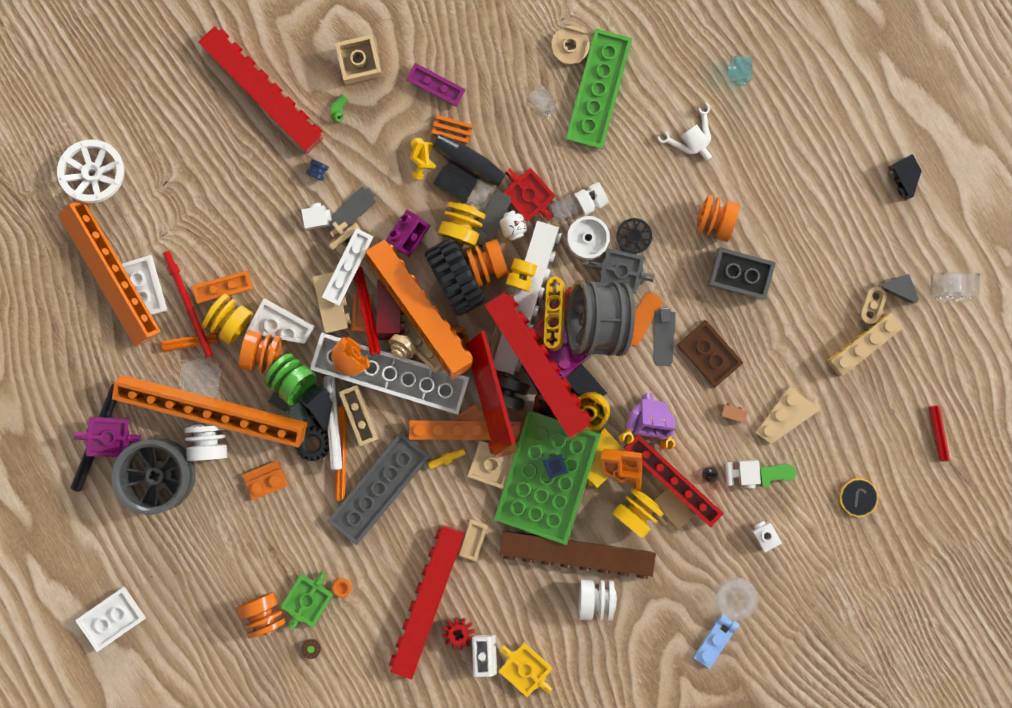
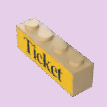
[827,313,903,376]

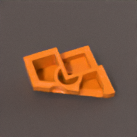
[600,449,642,491]

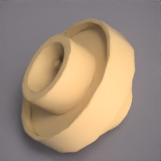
[389,334,416,359]

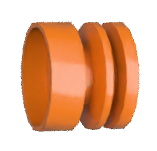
[696,194,740,242]
[466,239,509,287]
[239,330,282,373]
[236,592,286,639]

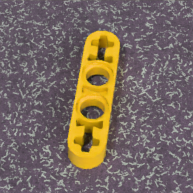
[544,277,565,351]

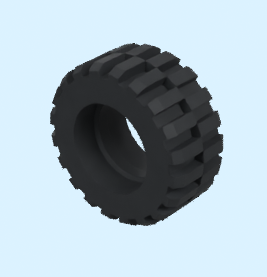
[424,239,485,316]

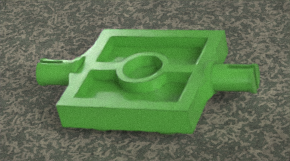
[281,571,334,631]

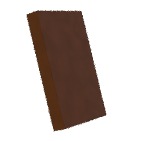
[677,320,743,388]

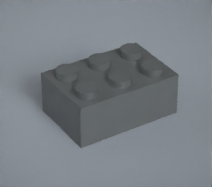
[707,247,776,301]

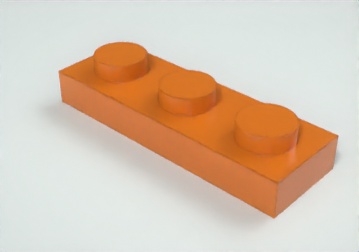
[192,270,253,304]

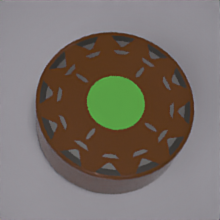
[301,639,321,659]

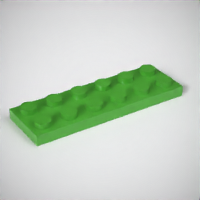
[566,29,632,150]

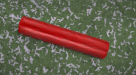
[929,405,950,462]

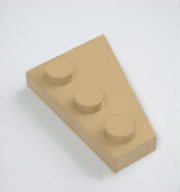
[755,387,821,444]

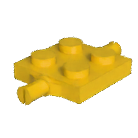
[498,642,553,697]

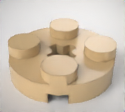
[551,26,590,65]

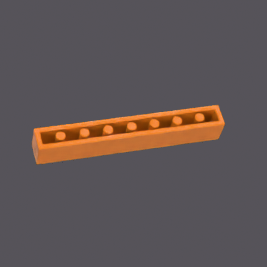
[58,201,161,347]
[365,240,473,380]

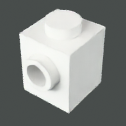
[301,203,332,230]
[751,521,782,552]

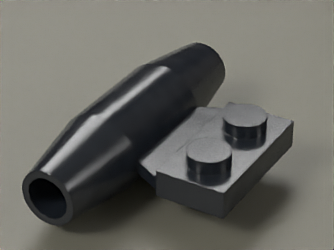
[432,134,506,204]

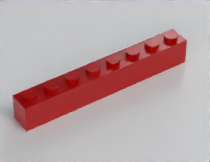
[198,26,324,154]
[389,525,465,680]

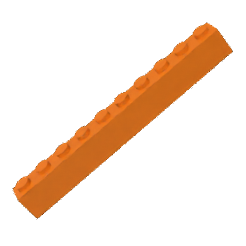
[112,375,308,447]

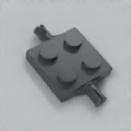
[589,248,654,294]

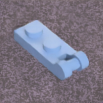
[693,613,739,669]

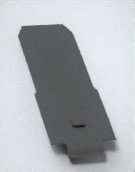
[327,186,376,236]
[474,190,511,247]
[654,308,676,366]

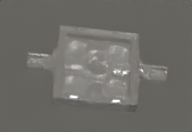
[178,348,221,399]

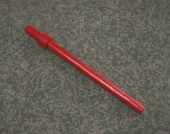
[163,251,213,358]

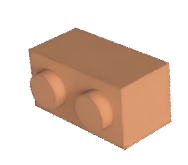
[720,403,748,423]

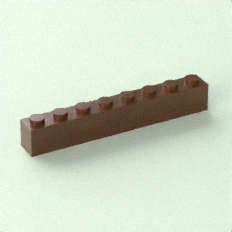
[500,530,656,579]

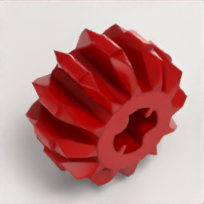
[442,617,475,650]

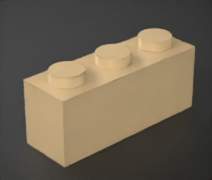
[313,272,352,334]
[339,385,380,446]

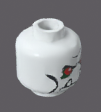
[499,211,527,241]

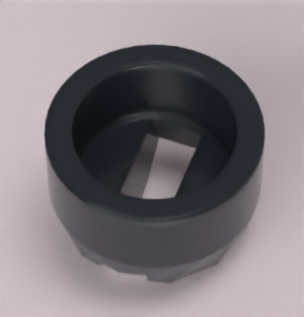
[702,467,718,482]

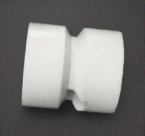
[574,182,609,216]

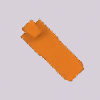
[630,291,662,347]

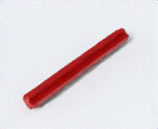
[354,266,381,356]

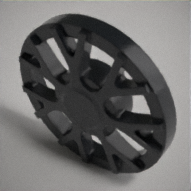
[616,218,652,254]

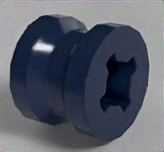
[306,159,329,181]

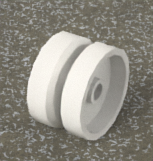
[567,216,610,260]

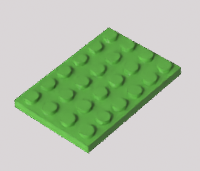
[494,410,602,545]

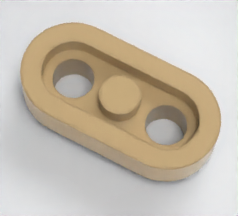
[860,287,887,324]

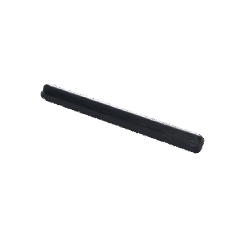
[70,384,117,492]

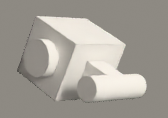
[725,460,761,488]

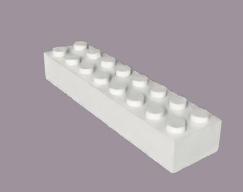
[310,333,470,415]

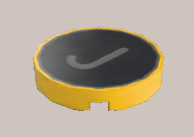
[839,478,878,517]

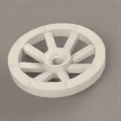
[57,140,125,203]

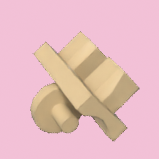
[328,221,360,255]

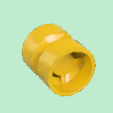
[506,258,538,292]

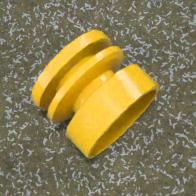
[438,202,486,246]
[202,294,253,345]
[612,488,664,539]

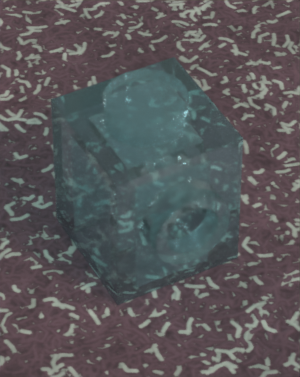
[727,56,752,86]

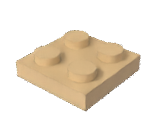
[467,440,515,489]

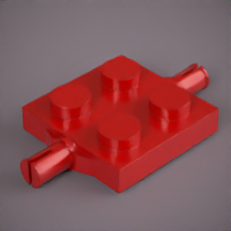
[503,168,556,222]

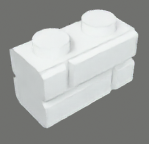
[472,635,497,677]

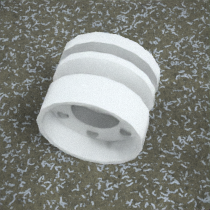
[184,423,228,461]
[578,579,617,621]

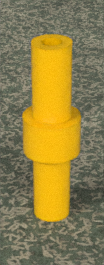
[428,448,466,469]

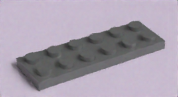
[328,432,430,545]

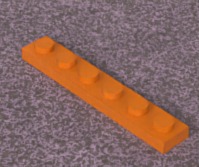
[409,420,524,441]

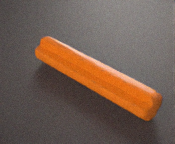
[161,333,218,351]

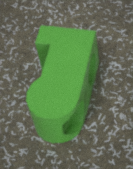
[760,464,796,487]

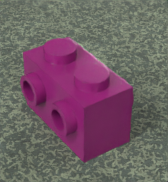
[386,210,431,257]

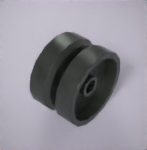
[497,375,531,411]

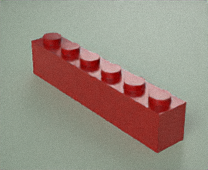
[624,435,724,527]

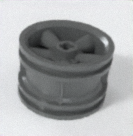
[566,280,635,356]
[112,439,196,515]

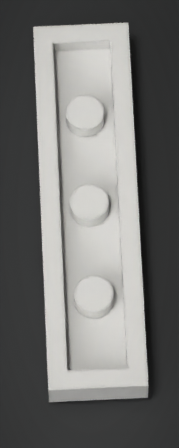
[322,228,373,306]

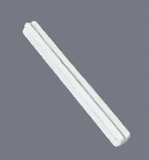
[324,375,342,470]

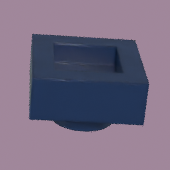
[543,454,569,479]

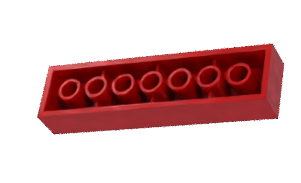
[485,292,592,438]

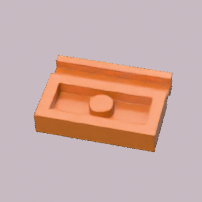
[242,460,289,500]

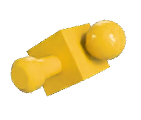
[410,138,436,180]

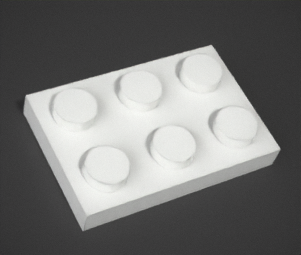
[75,587,146,652]

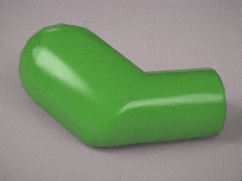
[330,94,349,122]

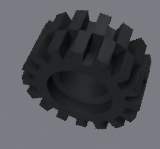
[295,426,329,461]

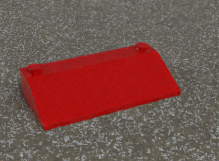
[465,331,518,458]

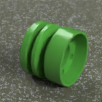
[264,353,317,406]

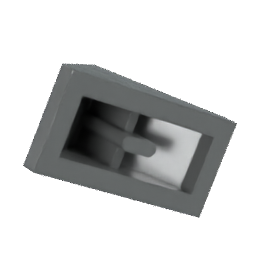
[878,274,919,304]

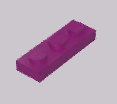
[406,63,466,107]

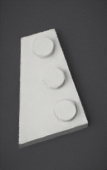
[122,255,167,315]
[246,299,315,344]

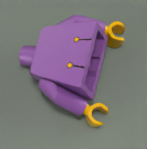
[619,393,676,449]

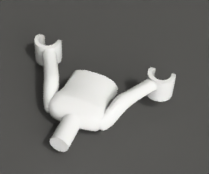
[657,103,712,161]

